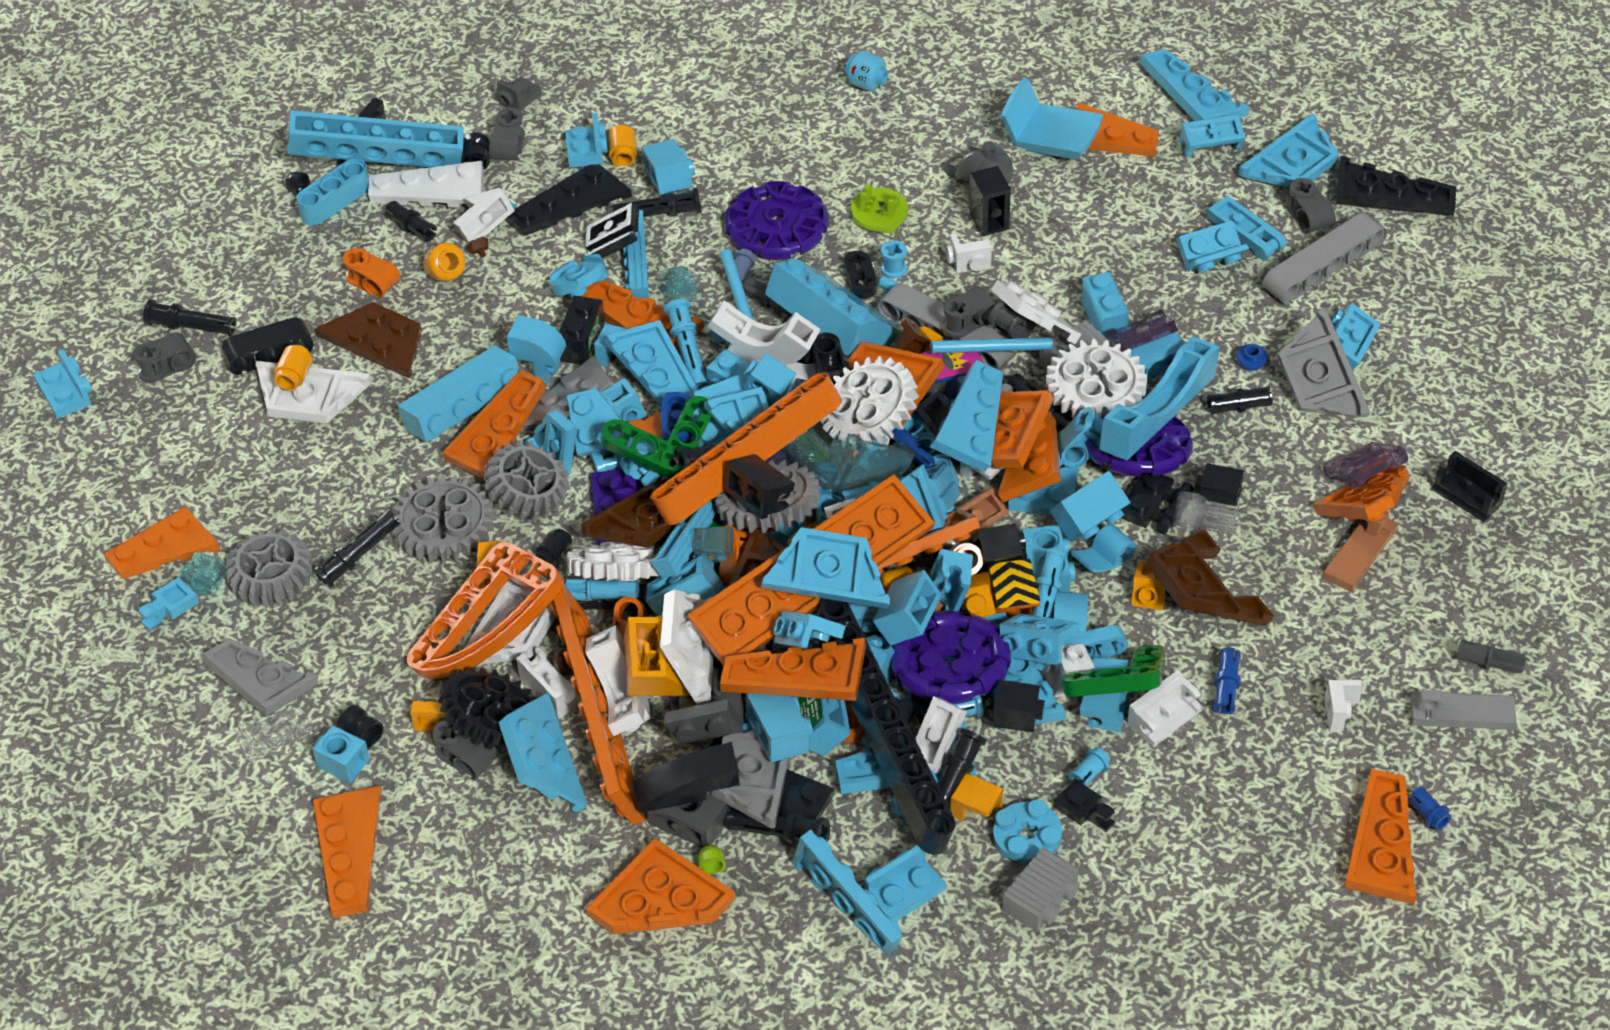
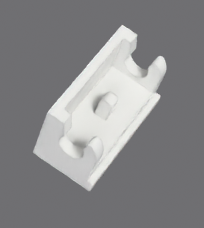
[516,647,582,719]
[1128,670,1202,747]

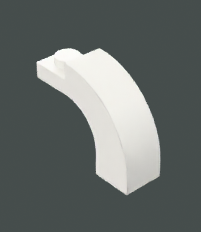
[707,300,821,365]
[585,625,651,736]

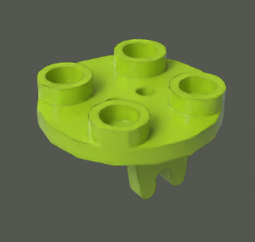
[851,184,909,233]

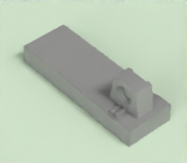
[1410,689,1516,730]

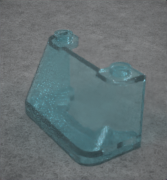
[784,378,916,492]

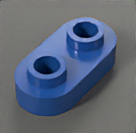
[661,392,693,443]

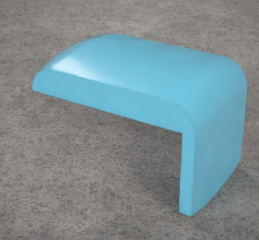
[1001,78,1103,159]

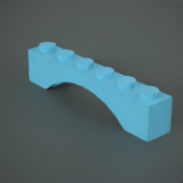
[1099,336,1220,460]

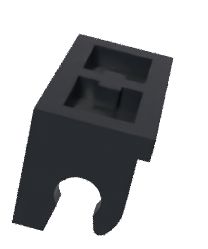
[1432,451,1508,522]
[724,454,795,519]

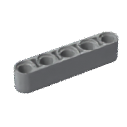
[1262,212,1388,305]
[877,283,1015,370]

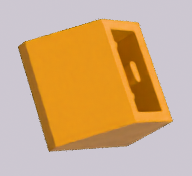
[624,617,691,696]

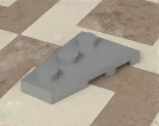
[203,638,318,717]

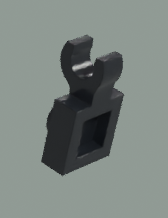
[1054,779,1115,832]

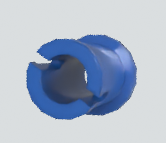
[1408,787,1451,830]

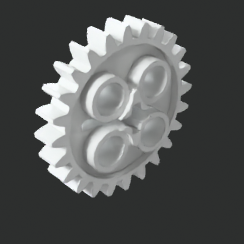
[1046,339,1147,419]
[820,356,919,450]
[567,541,662,581]

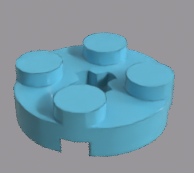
[548,254,609,298]
[993,799,1063,866]

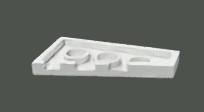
[368,161,484,208]

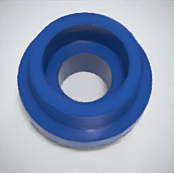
[1237,344,1268,371]

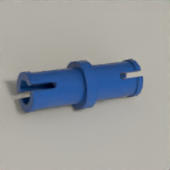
[1213,647,1241,714]

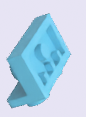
[565,113,608,168]
[1176,220,1249,273]
[1330,303,1381,370]
[33,349,92,419]
[774,611,846,649]
[1000,613,1078,665]
[864,845,946,921]

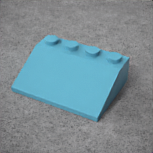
[765,259,901,357]

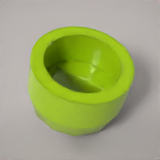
[697,845,726,874]

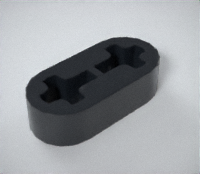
[844,251,877,299]

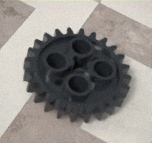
[438,667,538,753]

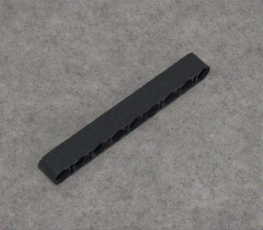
[817,598,956,855]

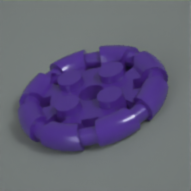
[724,181,829,260]
[1085,416,1193,477]
[891,611,1011,704]

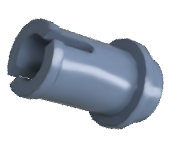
[725,249,755,284]

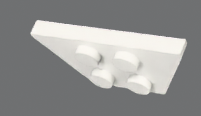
[991,280,1081,344]
[256,361,371,423]
[464,565,556,665]
[660,590,714,705]

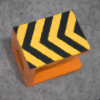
[988,559,1040,619]

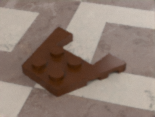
[1146,530,1274,626]

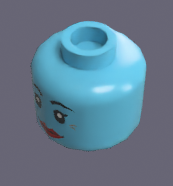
[845,51,889,91]

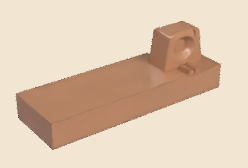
[1323,511,1399,593]

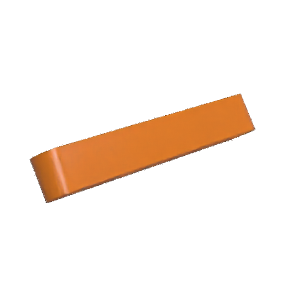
[651,372,842,525]

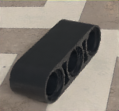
[222,317,314,375]

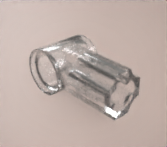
[1173,492,1240,536]

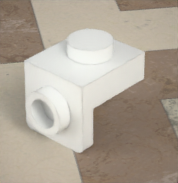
[945,233,992,273]

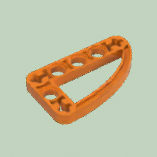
[407,542,564,679]

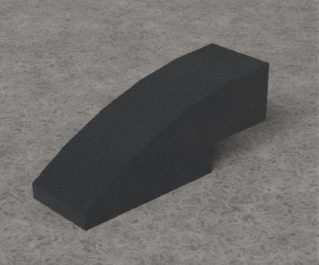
[632,742,740,813]

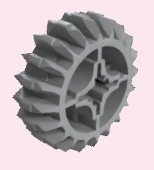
[484,440,569,522]
[226,528,313,608]

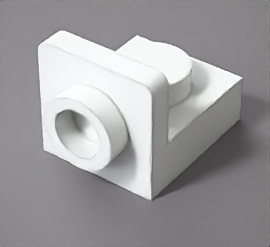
[1042,644,1095,697]
[1324,679,1363,732]

